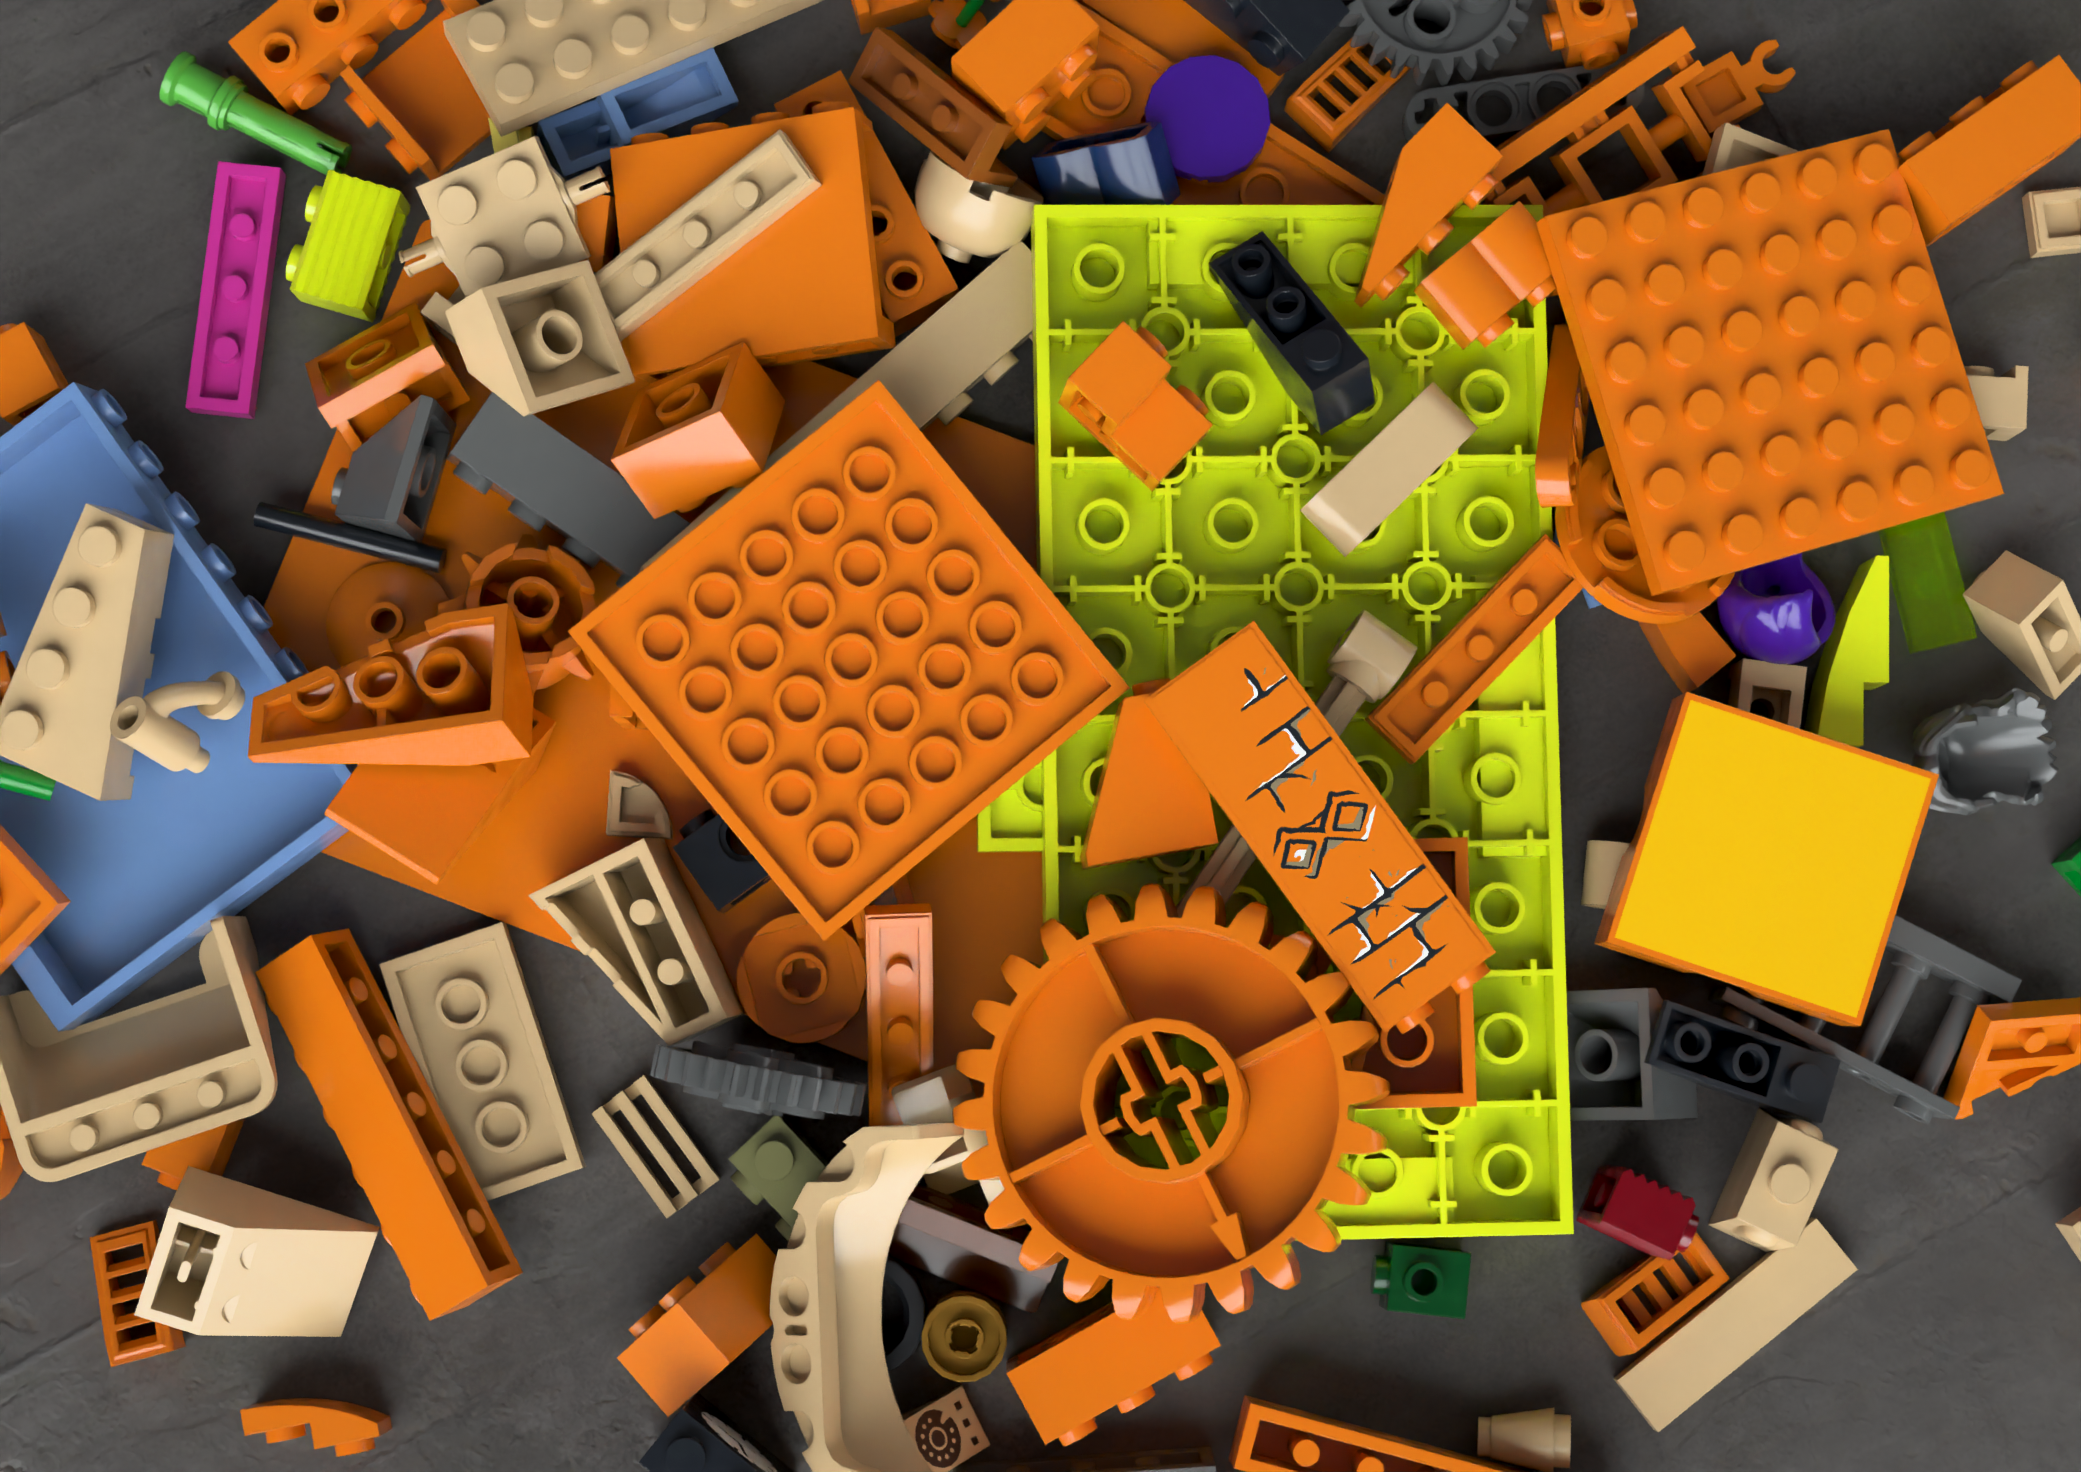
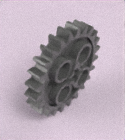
[1338,0,1533,86]
[650,1041,867,1120]

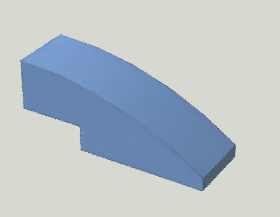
[537,48,739,185]

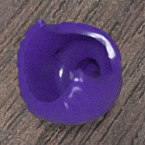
[1717,553,1836,665]

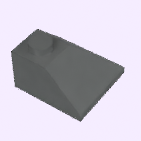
[331,395,457,542]
[1567,988,1698,1121]

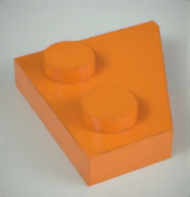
[1943,997,2081,1119]

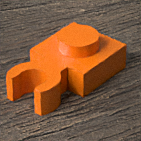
[1680,40,1796,138]

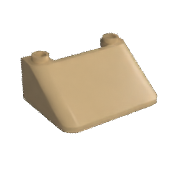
[0,916,278,1182]

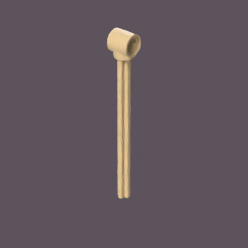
[1176,610,1418,918]

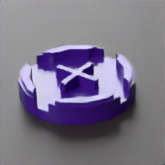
[1144,55,1270,183]

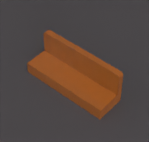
[848,26,1018,188]

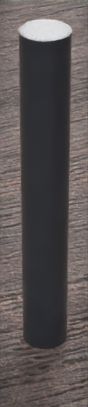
[254,502,447,573]

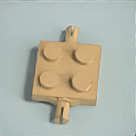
[398,136,611,298]

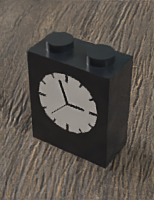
[638,1392,794,1472]

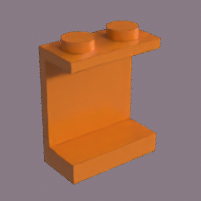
[339,0,491,181]

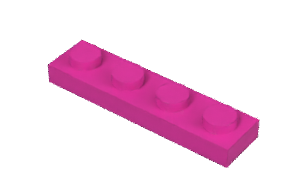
[185,161,286,419]

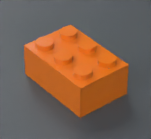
[1897,55,2081,248]
[1006,1287,1221,1447]

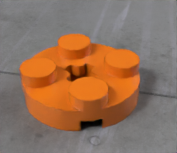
[736,913,866,1043]

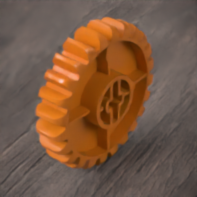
[952,883,1390,1324]

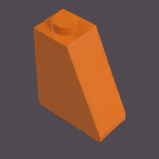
[1080,678,1219,870]

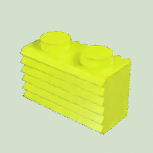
[286,170,410,322]

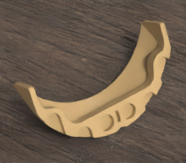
[770,1122,964,1472]

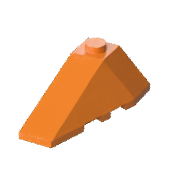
[248,603,534,766]

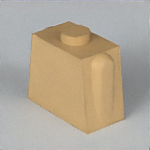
[1708,1108,1839,1252]

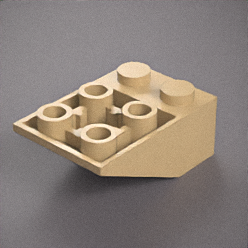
[134,1166,379,1337]

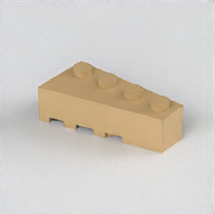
[0,503,174,801]

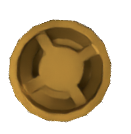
[922,1289,1007,1382]

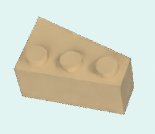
[528,838,745,1046]

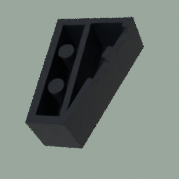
[1184,0,1350,76]

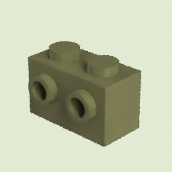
[729,1114,829,1242]

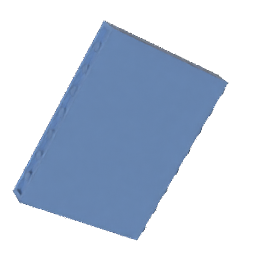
[0,382,358,1032]

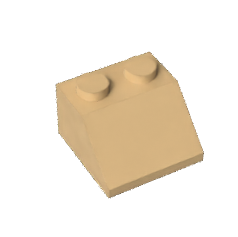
[445,260,635,416]

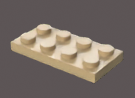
[379,922,586,1201]

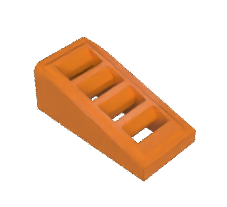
[1284,37,1412,153]
[90,1220,186,1367]
[1581,1231,1730,1357]

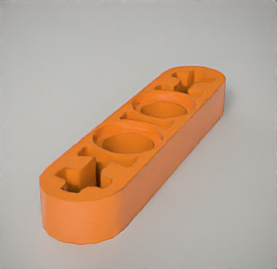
[1535,323,1590,508]

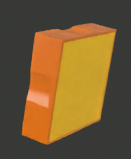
[1594,692,1939,1026]

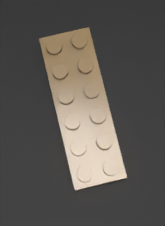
[443,0,824,137]

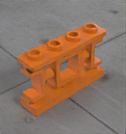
[1483,26,1741,297]

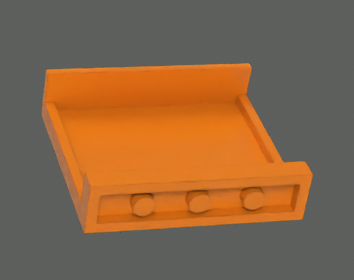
[610,101,896,383]

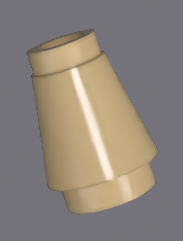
[1478,1407,1571,1472]

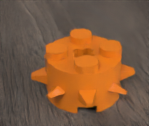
[437,534,598,696]

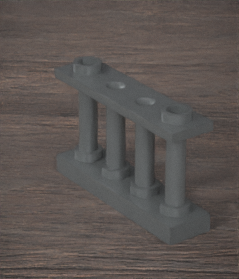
[1708,915,2022,1124]

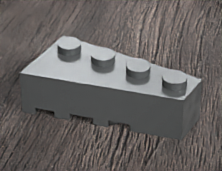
[446,392,691,588]

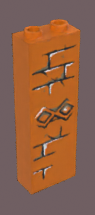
[1144,621,1496,1034]

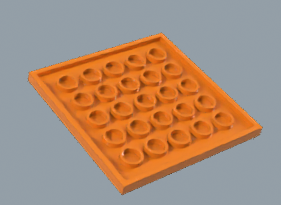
[1536,129,2004,596]
[568,380,1130,941]

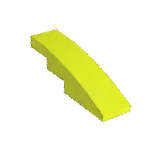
[1804,555,1889,748]

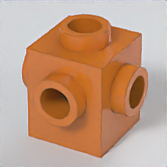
[1542,0,1638,70]

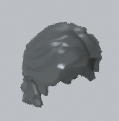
[1911,688,2059,816]

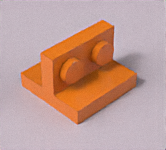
[305,302,471,452]

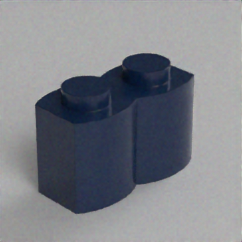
[1031,122,1181,205]

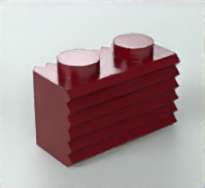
[1576,1165,1699,1260]

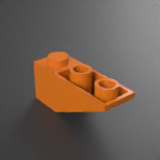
[1354,103,1503,308]

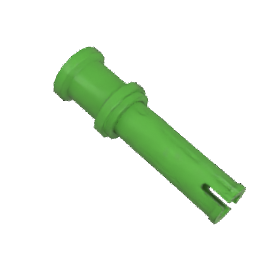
[159,51,352,176]

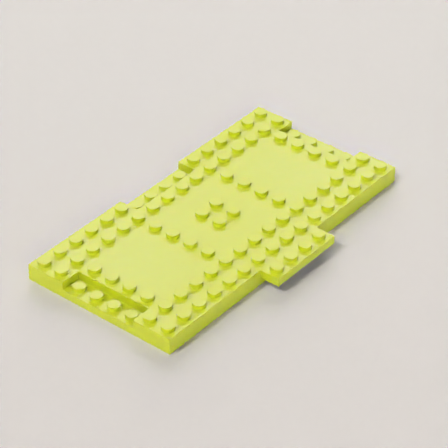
[977,205,1574,1241]

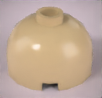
[914,151,1044,263]

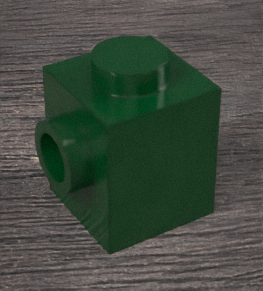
[1370,1241,1471,1319]

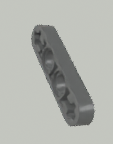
[1402,61,1645,143]

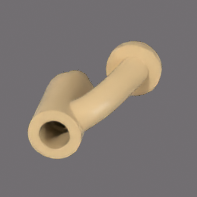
[110,671,245,773]

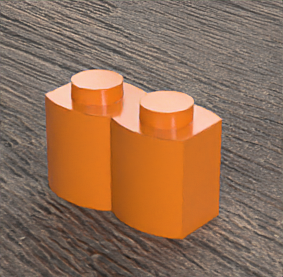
[1414,201,1556,350]

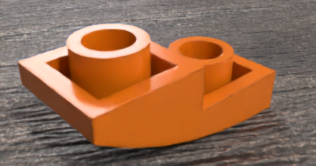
[240,1398,392,1457]

